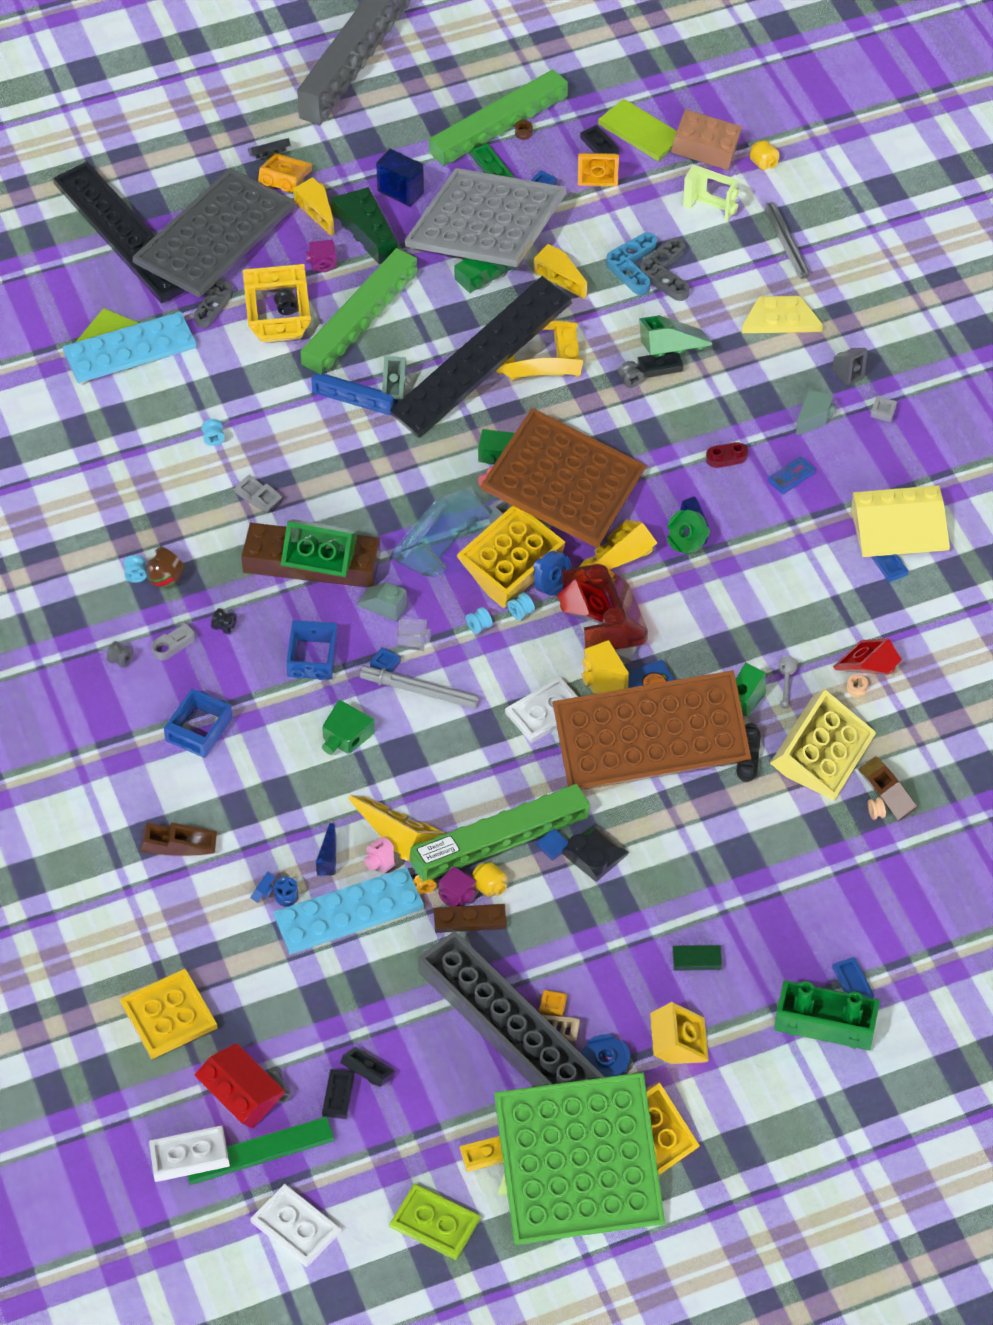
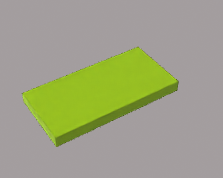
[598,99,677,162]

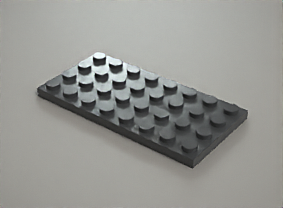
[133,168,296,298]

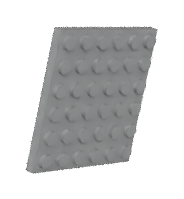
[405,168,566,267]

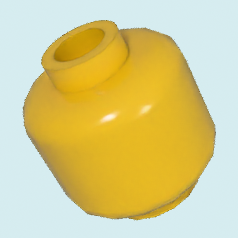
[750,140,779,170]
[472,862,507,897]

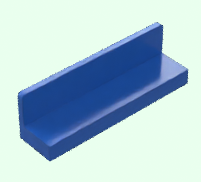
[311,373,399,416]

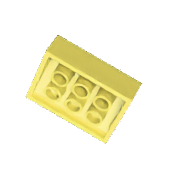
[851,485,950,557]
[770,689,876,800]

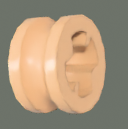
[847,674,868,697]
[868,797,886,820]

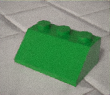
[281,519,358,577]

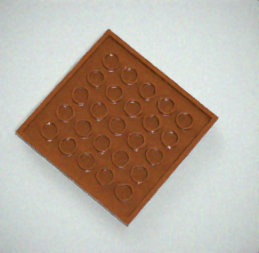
[480,408,647,549]

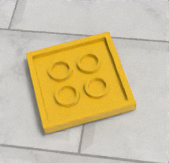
[120,969,218,1060]

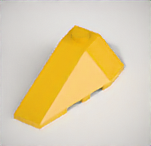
[570,519,657,581]
[349,795,446,861]

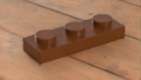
[434,904,506,933]

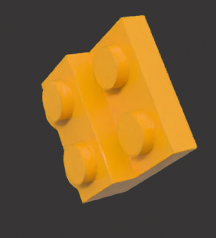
[258,153,312,193]

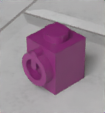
[306,239,337,272]
[438,866,476,907]

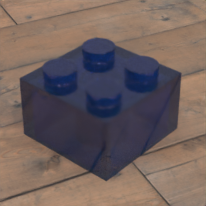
[376,148,424,207]

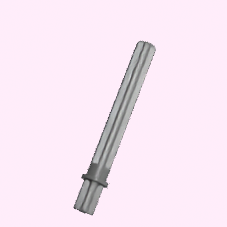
[360,665,479,708]

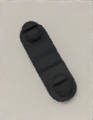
[736,723,761,782]

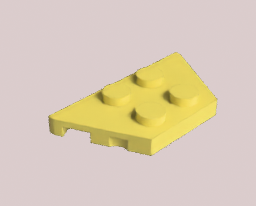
[742,296,823,333]

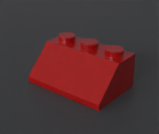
[194,1043,286,1129]

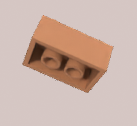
[671,109,742,170]

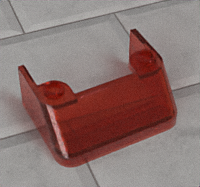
[562,564,648,650]

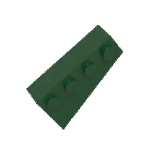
[331,187,397,264]

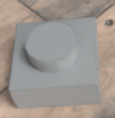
[870,396,897,422]

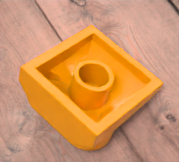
[578,153,619,186]

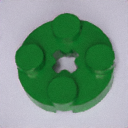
[667,510,710,554]

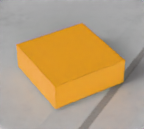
[539,990,567,1017]

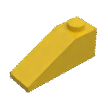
[293,177,334,236]
[534,244,587,299]

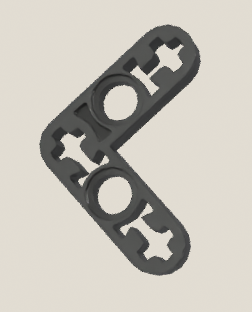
[640,238,690,301]
[194,279,233,328]

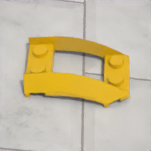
[243,264,311,343]
[496,319,583,381]

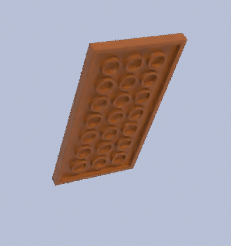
[552,670,751,790]

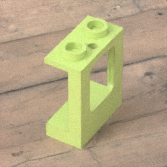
[683,164,739,222]

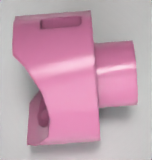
[364,837,397,873]

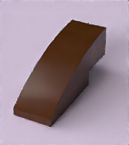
[140,822,217,856]

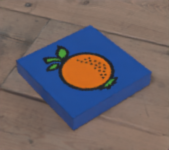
[628,660,674,688]

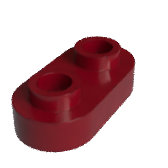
[706,442,748,468]

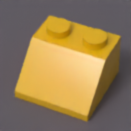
[581,640,629,694]
[650,1002,709,1064]

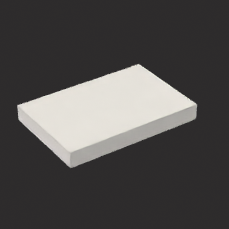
[505,677,578,744]
[149,1125,230,1182]
[250,1184,341,1267]

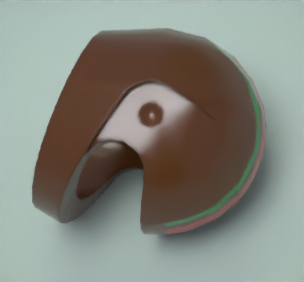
[146,546,185,588]

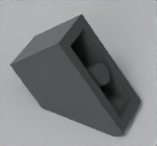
[832,348,868,386]

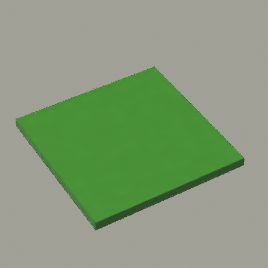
[494,1072,665,1245]

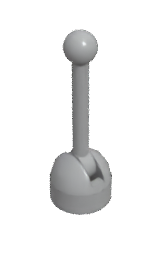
[779,657,797,708]

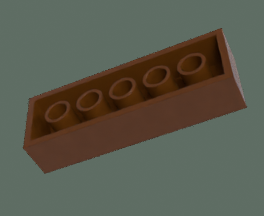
[241,522,381,588]

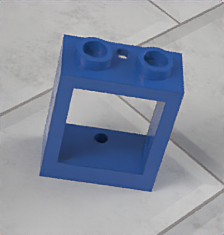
[286,620,338,680]
[164,688,233,758]

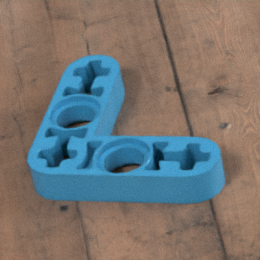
[606,232,657,295]

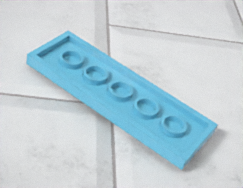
[63,311,196,383]
[273,867,424,955]

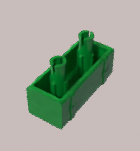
[774,980,880,1051]

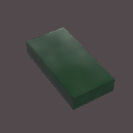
[672,945,722,971]

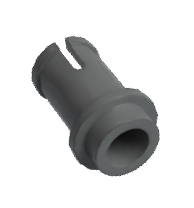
[269,1071,291,1103]

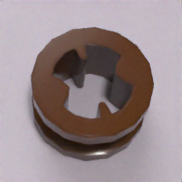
[515,120,533,140]

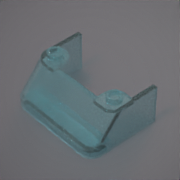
[391,486,493,577]

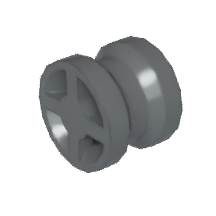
[618,361,644,388]
[106,641,133,668]

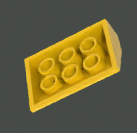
[457,505,565,608]
[646,1083,700,1175]

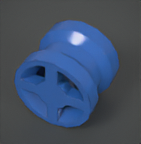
[274,877,298,907]

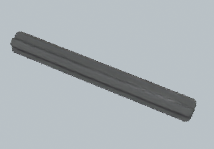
[765,202,810,279]

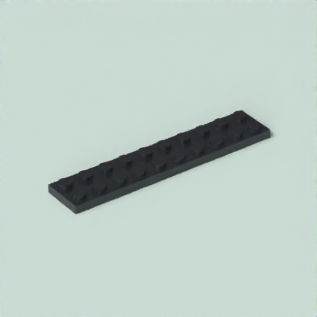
[53,161,186,304]
[390,276,572,439]

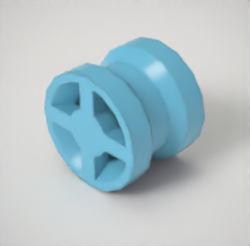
[202,419,225,446]
[124,555,147,582]
[507,592,535,620]
[465,607,493,634]

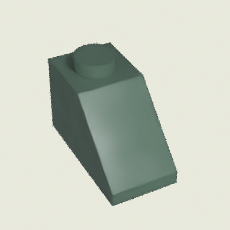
[382,356,406,400]
[796,390,836,435]
[357,582,407,622]

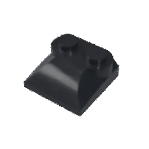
[562,824,629,882]

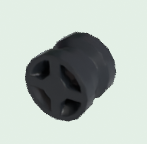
[274,289,297,315]
[211,608,237,635]

